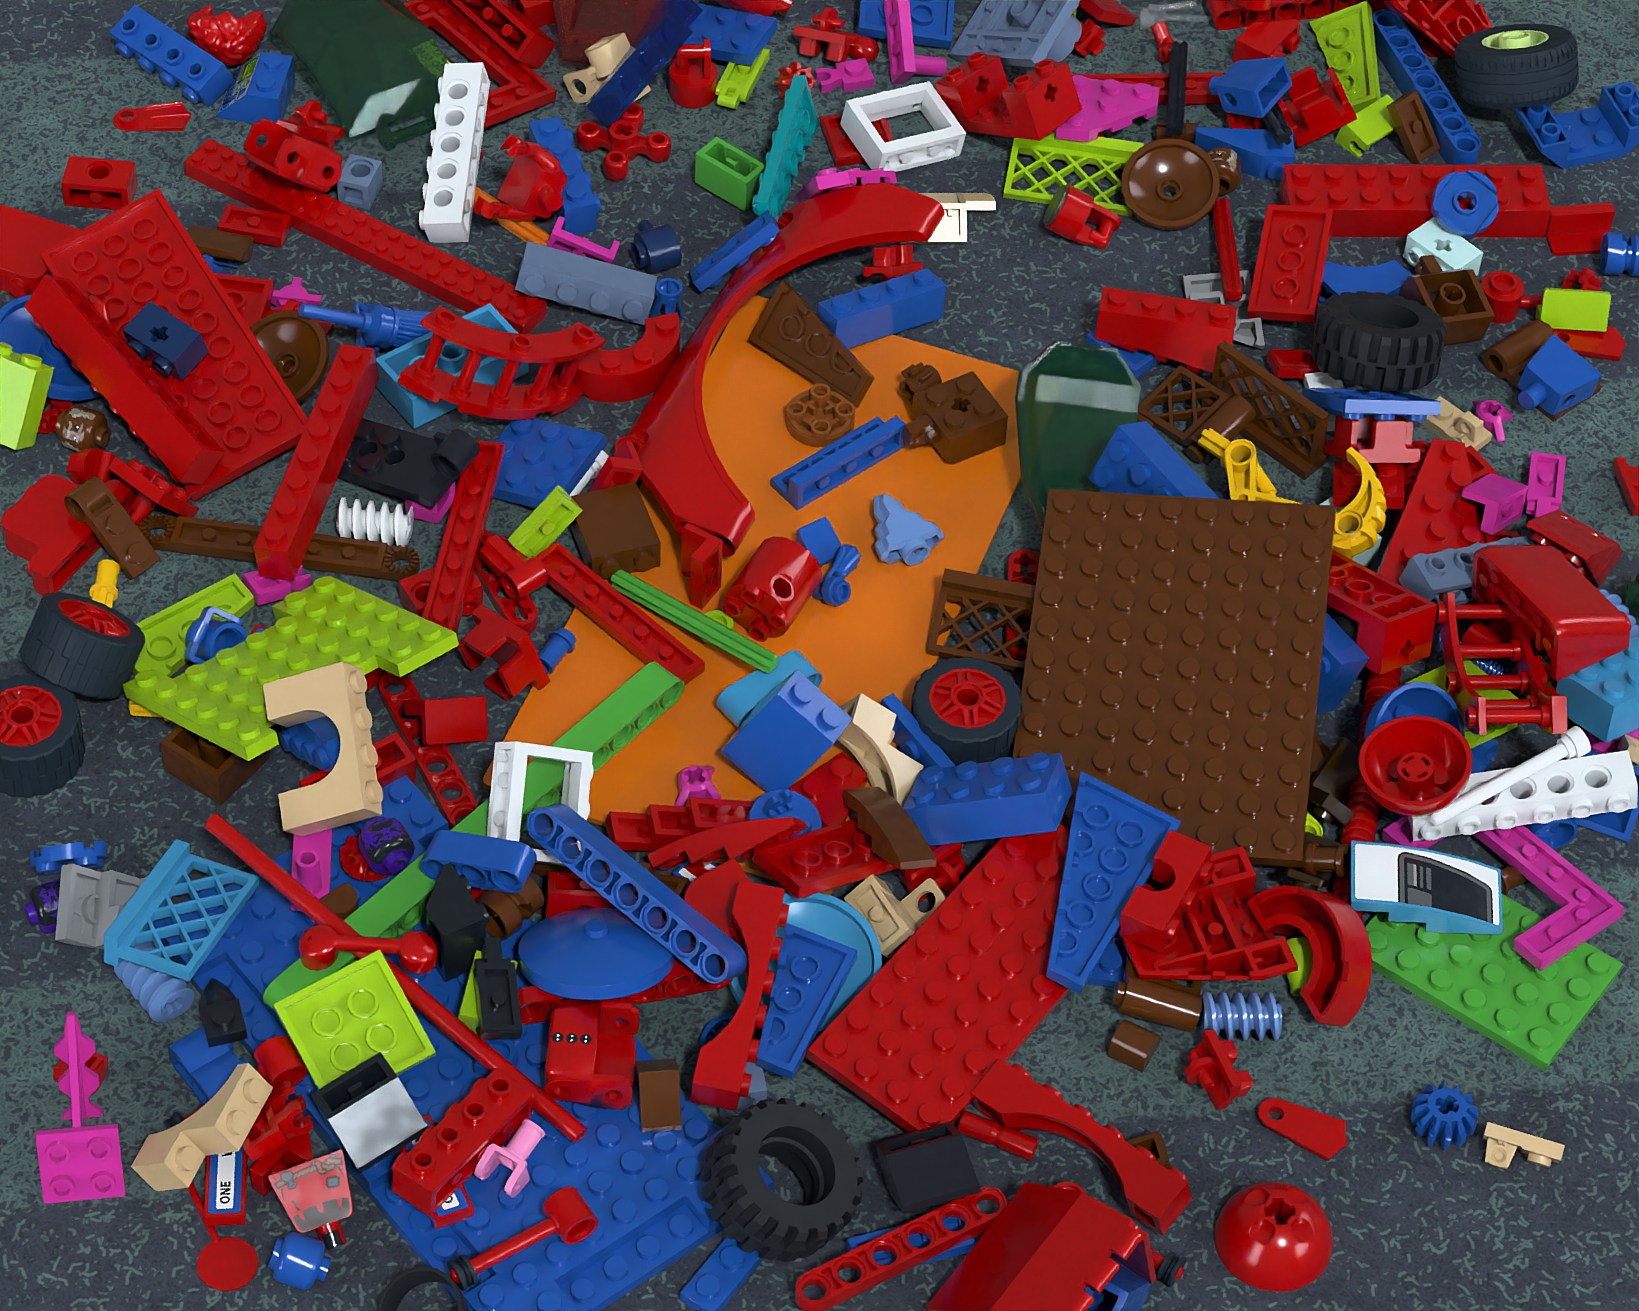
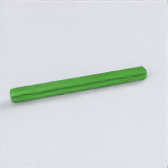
[610,569,779,674]

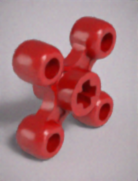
[576,103,671,181]

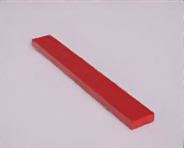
[422,441,505,653]

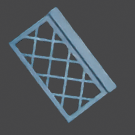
[104,839,259,981]

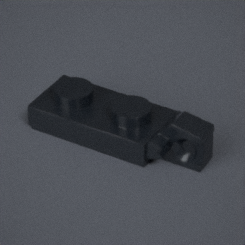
[473,937,523,1040]

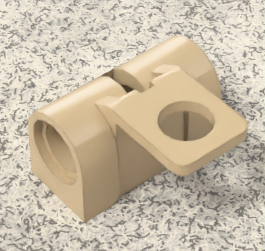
[563,32,651,110]
[844,874,947,959]

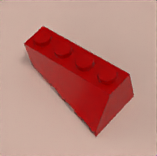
[1095,287,1237,383]

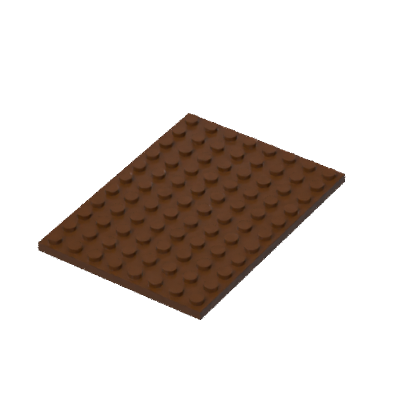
[1012,489,1336,868]

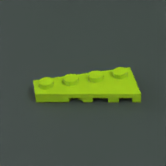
[1309,1,1381,114]
[132,573,255,677]

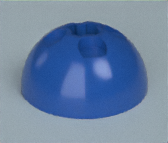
[1364,682,1465,741]

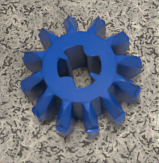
[1410,1081,1479,1150]

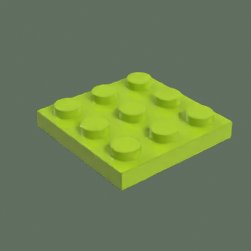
[273,949,436,1090]

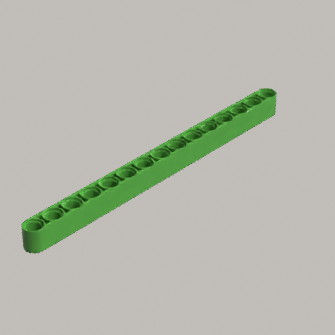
[263,661,685,1011]

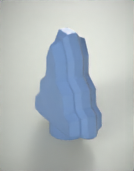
[874,493,944,566]

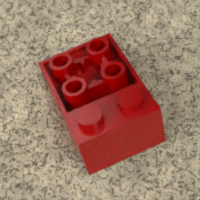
[1526,509,1622,587]

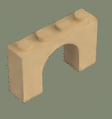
[263,661,383,836]

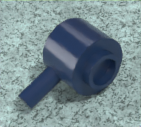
[631,220,682,274]

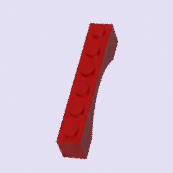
[690,880,790,1111]
[970,1058,1192,1236]

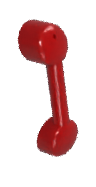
[299,924,438,974]

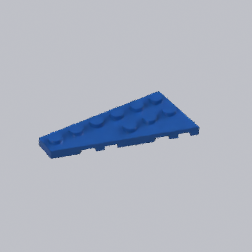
[1046,771,1181,994]

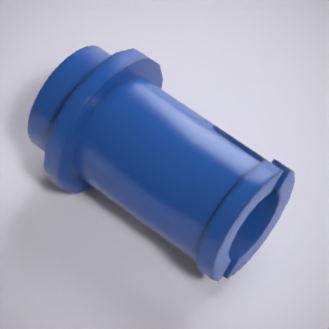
[538,628,576,674]

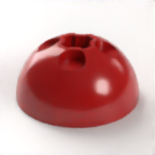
[1359,716,1472,816]
[1214,1181,1333,1292]

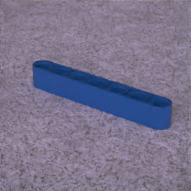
[1373,9,1481,165]
[527,803,747,984]

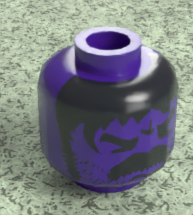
[358,817,415,874]
[24,879,60,934]

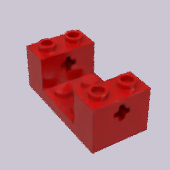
[935,52,1082,141]
[1327,550,1437,675]

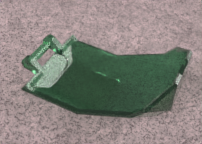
[270,0,448,151]
[1015,341,1141,535]

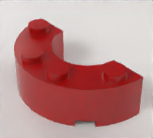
[552,312,680,403]
[1247,885,1372,1027]

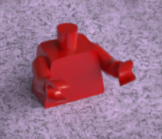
[474,135,567,222]

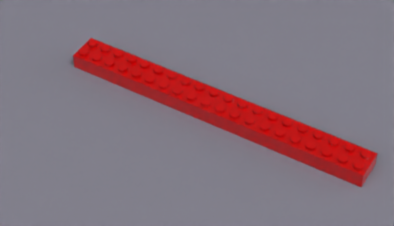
[184,139,547,334]

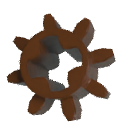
[899,362,942,404]

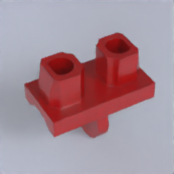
[793,7,859,62]
[277,100,344,150]
[863,244,923,283]
[897,842,967,903]
[1184,1030,1253,1110]

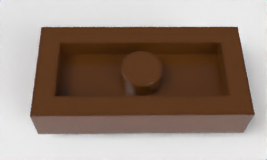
[1387,91,1440,163]

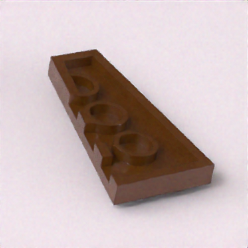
[749,281,875,408]

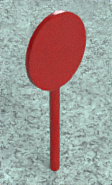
[187,1181,259,1291]

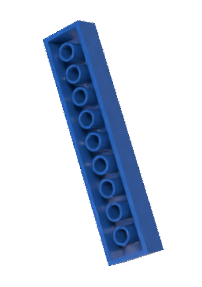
[1088,421,1369,715]

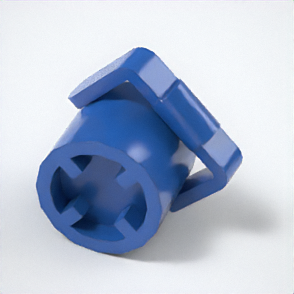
[185,606,248,664]

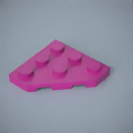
[1055,75,1160,142]
[795,168,898,204]

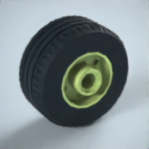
[1454,24,1579,109]

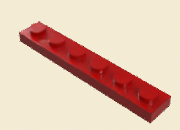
[535,542,705,685]

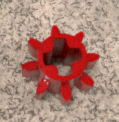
[1074,18,1107,57]
[774,62,817,98]
[1561,267,1603,291]

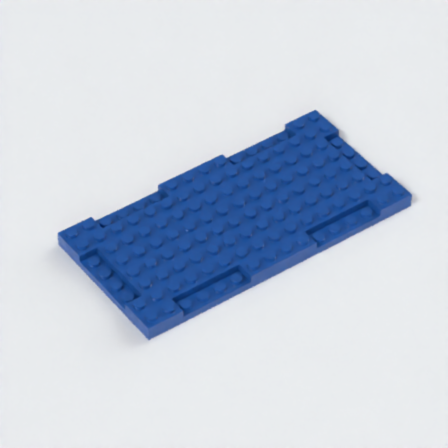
[153,775,774,1311]

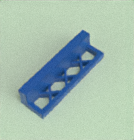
[771,416,906,510]

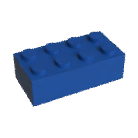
[903,752,1072,846]

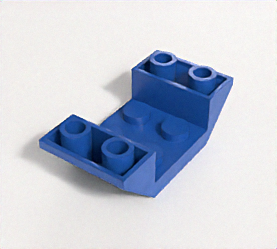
[1514,82,1639,169]

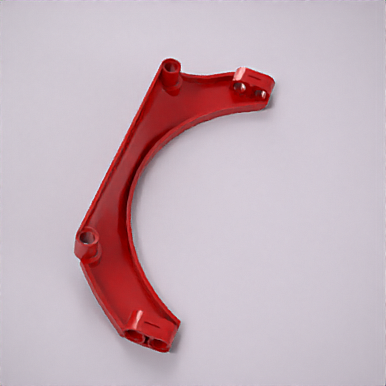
[614,182,945,557]

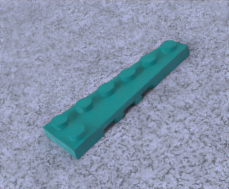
[753,75,819,222]

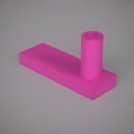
[884,0,947,84]
[290,828,333,911]

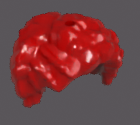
[187,5,267,67]

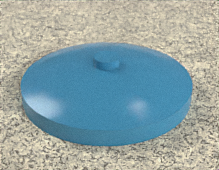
[729,892,882,1038]

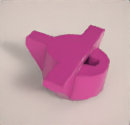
[271,277,322,306]
[1472,399,1514,442]
[675,765,721,806]

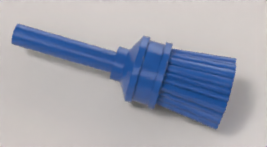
[298,303,431,349]

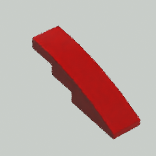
[605,797,755,851]
[647,817,807,871]

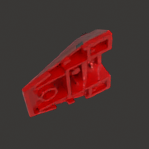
[1383,0,1493,59]
[1118,846,1298,980]

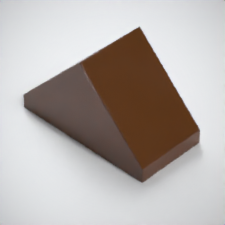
[636,1059,682,1132]

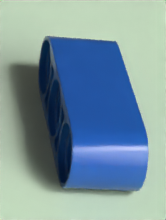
[420,830,537,893]

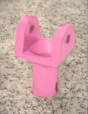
[474,1119,545,1198]

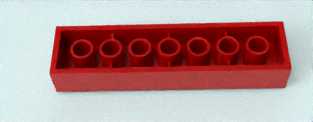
[1279,164,1551,238]

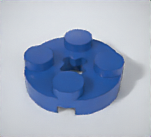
[1431,170,1499,238]
[29,841,108,876]

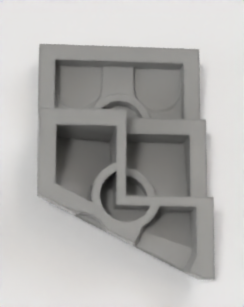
[1182,270,1265,349]
[55,864,147,949]

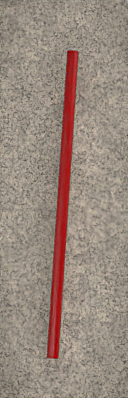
[205,813,587,1144]

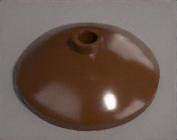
[1121,139,1220,229]
[250,310,330,402]

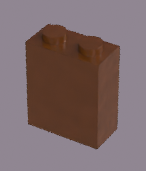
[570,482,661,579]

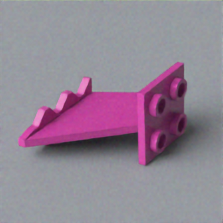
[35,1011,126,1204]

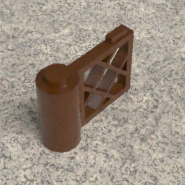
[1483,319,1602,422]
[1135,365,1256,464]
[1112,939,1203,1033]

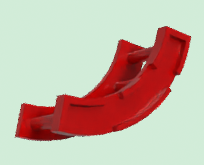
[398,305,606,420]
[1435,593,1567,735]

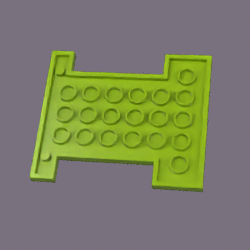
[123,576,459,761]

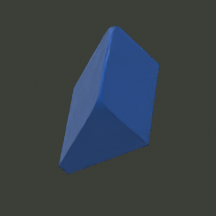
[796,517,842,567]

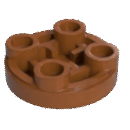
[786,383,855,447]

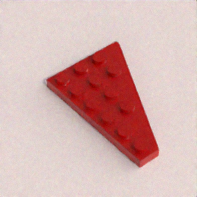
[1376,438,1498,604]

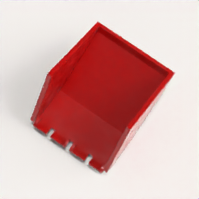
[926,1182,1156,1311]

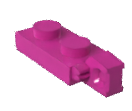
[1525,451,1566,519]

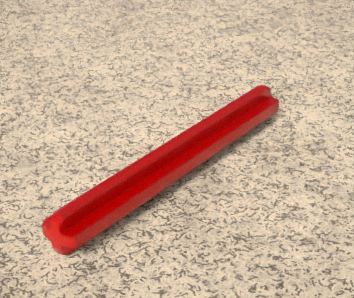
[1212,197,1242,302]

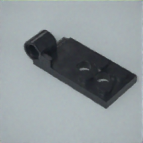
[337,418,480,507]

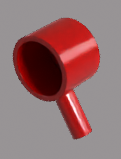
[1481,271,1543,324]

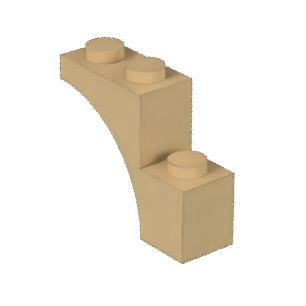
[837,693,924,808]
[131,1063,273,1191]

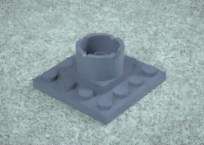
[949,0,1082,67]

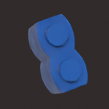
[168,1026,249,1105]

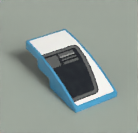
[1350,841,1503,935]

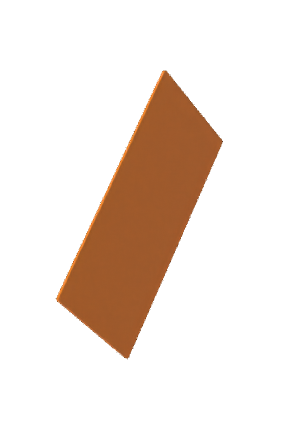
[483,295,1061,895]

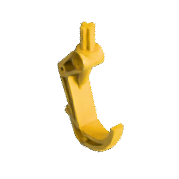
[1198,428,1387,560]

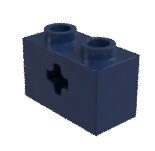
[123,301,209,381]

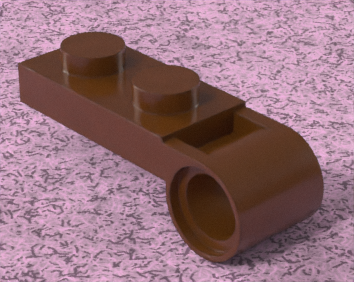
[64,476,161,580]

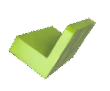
[1535,288,1611,332]
[507,485,583,558]

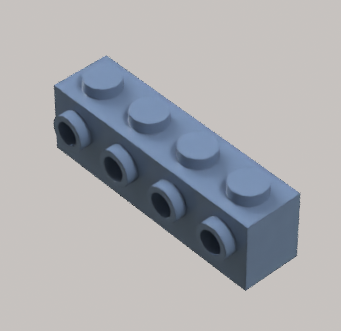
[515,241,657,325]
[1398,536,1531,605]

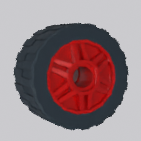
[19,592,145,699]
[911,657,1023,766]
[0,674,86,798]

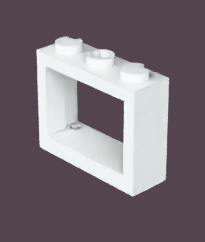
[840,81,966,172]
[486,741,593,866]

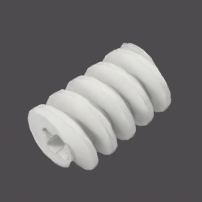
[336,497,414,547]

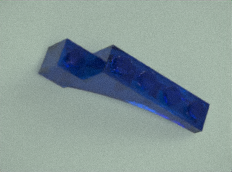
[583,0,703,129]

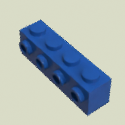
[109,4,234,108]
[529,116,601,235]
[816,268,947,349]

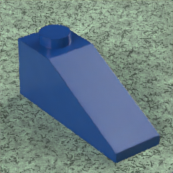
[1194,127,1295,180]

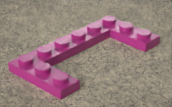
[1382,804,1624,971]

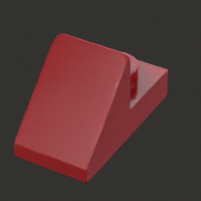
[250,1113,313,1197]

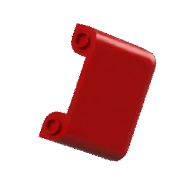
[1472,545,1631,681]

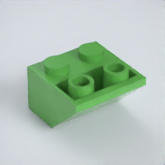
[695,137,766,212]

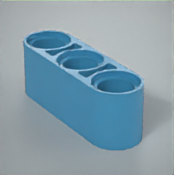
[716,650,823,728]

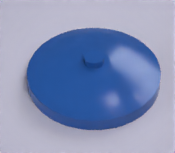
[0,295,102,401]
[518,908,675,1000]

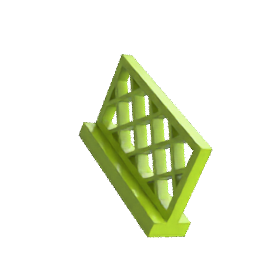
[1003,130,1144,217]

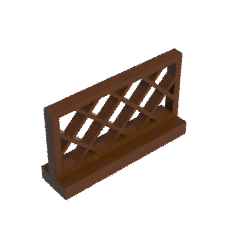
[1201,341,1329,480]
[927,568,1036,673]

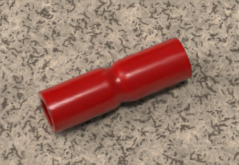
[958,1110,1039,1161]

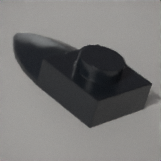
[200,978,248,1047]

